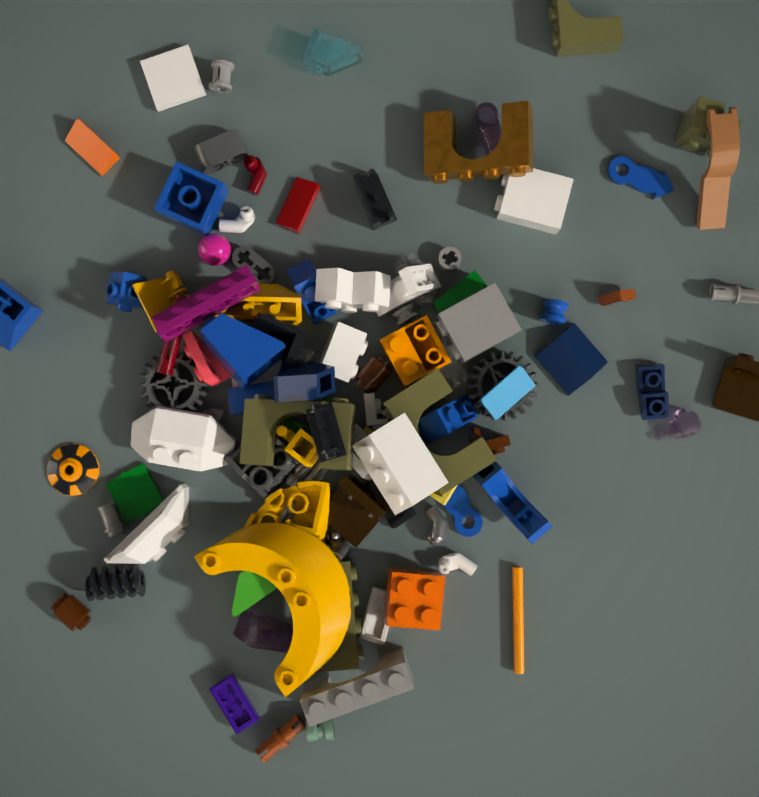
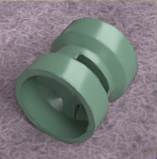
[306,718,335,742]

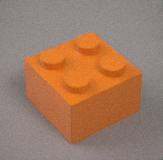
[383,567,445,630]

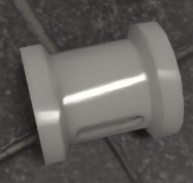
[209,59,235,94]

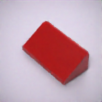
[275,177,320,234]

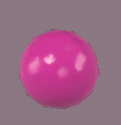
[198,233,231,266]

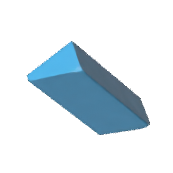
[478,365,536,421]

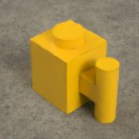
[276,426,319,468]

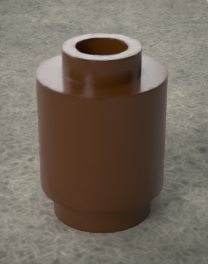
[354,355,392,394]
[50,592,92,632]

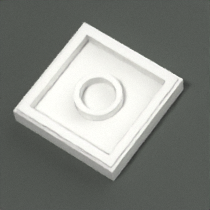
[140,45,206,112]

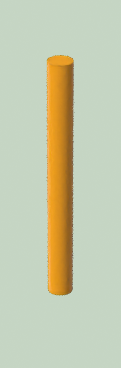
[512,566,524,674]

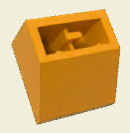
[380,315,451,388]

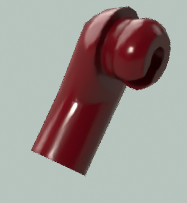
[244,155,267,196]

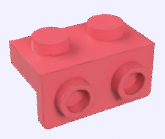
[182,330,231,387]

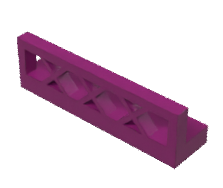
[151,265,261,342]

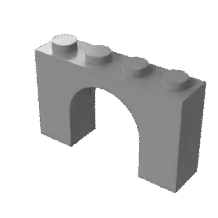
[300,647,414,727]

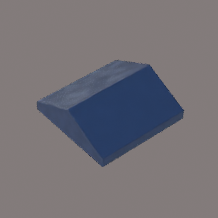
[535,323,608,396]

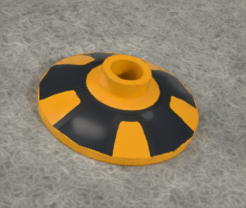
[47,444,100,496]

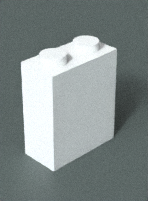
[494,168,573,235]

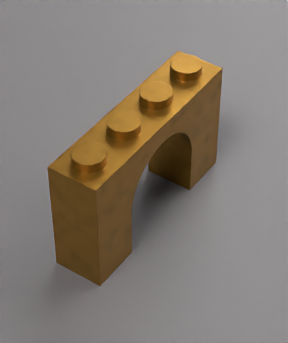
[424,101,533,184]

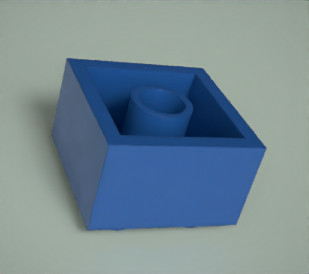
[154,161,229,236]

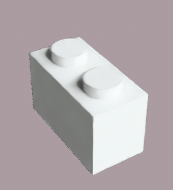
[319,322,368,383]

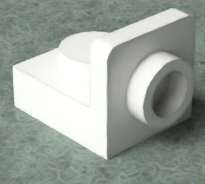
[364,393,389,430]

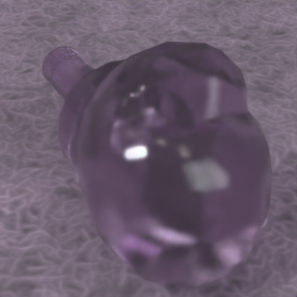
[656,408,702,441]

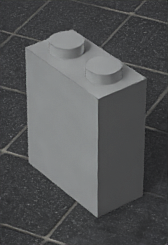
[435,283,522,363]

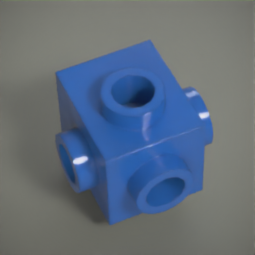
[106,271,147,312]

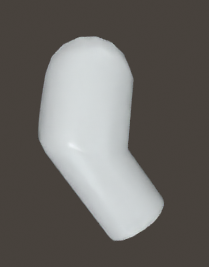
[219,206,255,233]
[438,552,478,576]

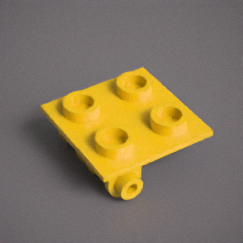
[132,270,190,332]

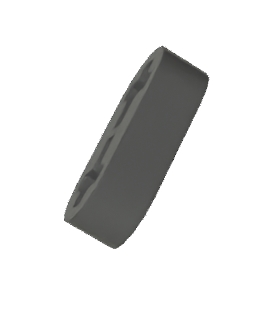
[232,246,277,284]

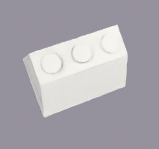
[352,413,449,515]

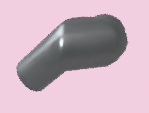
[424,504,448,545]
[326,530,350,562]

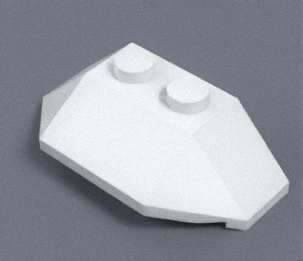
[131,406,236,471]
[103,483,189,564]

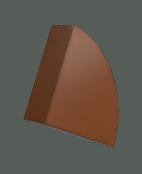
[598,289,636,306]

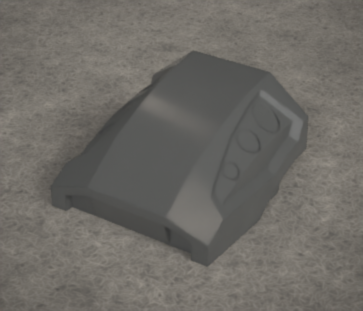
[225,436,300,498]

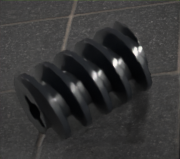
[85,564,146,601]

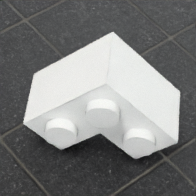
[315,268,391,313]

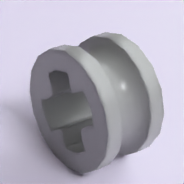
[438,246,462,272]
[392,303,418,326]

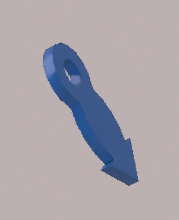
[607,156,674,199]
[444,485,483,537]

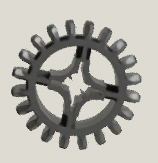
[467,350,538,421]
[138,351,210,413]

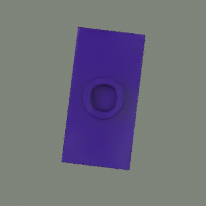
[209,673,260,735]

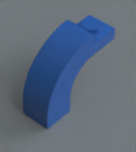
[472,461,552,544]

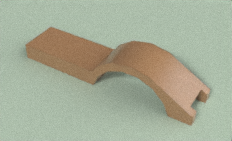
[696,107,740,230]

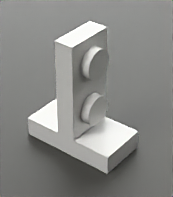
[376,263,441,317]

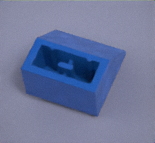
[0,278,43,351]

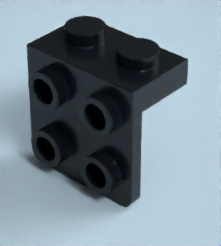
[252,313,308,373]

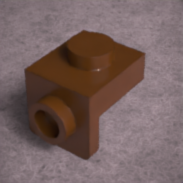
[468,426,511,455]

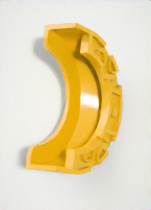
[194,522,351,697]

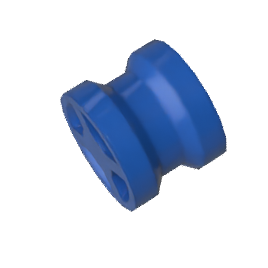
[539,298,569,325]

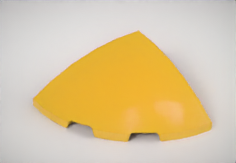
[244,481,330,543]

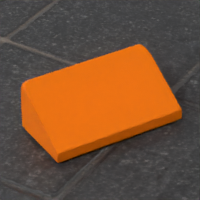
[65,118,120,176]

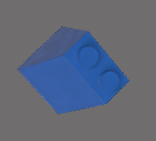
[200,313,286,390]

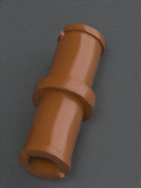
[255,714,306,763]

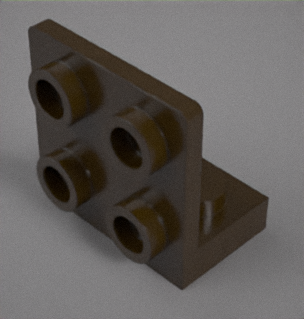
[328,474,390,547]

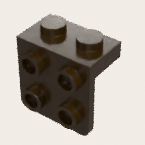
[712,353,759,422]

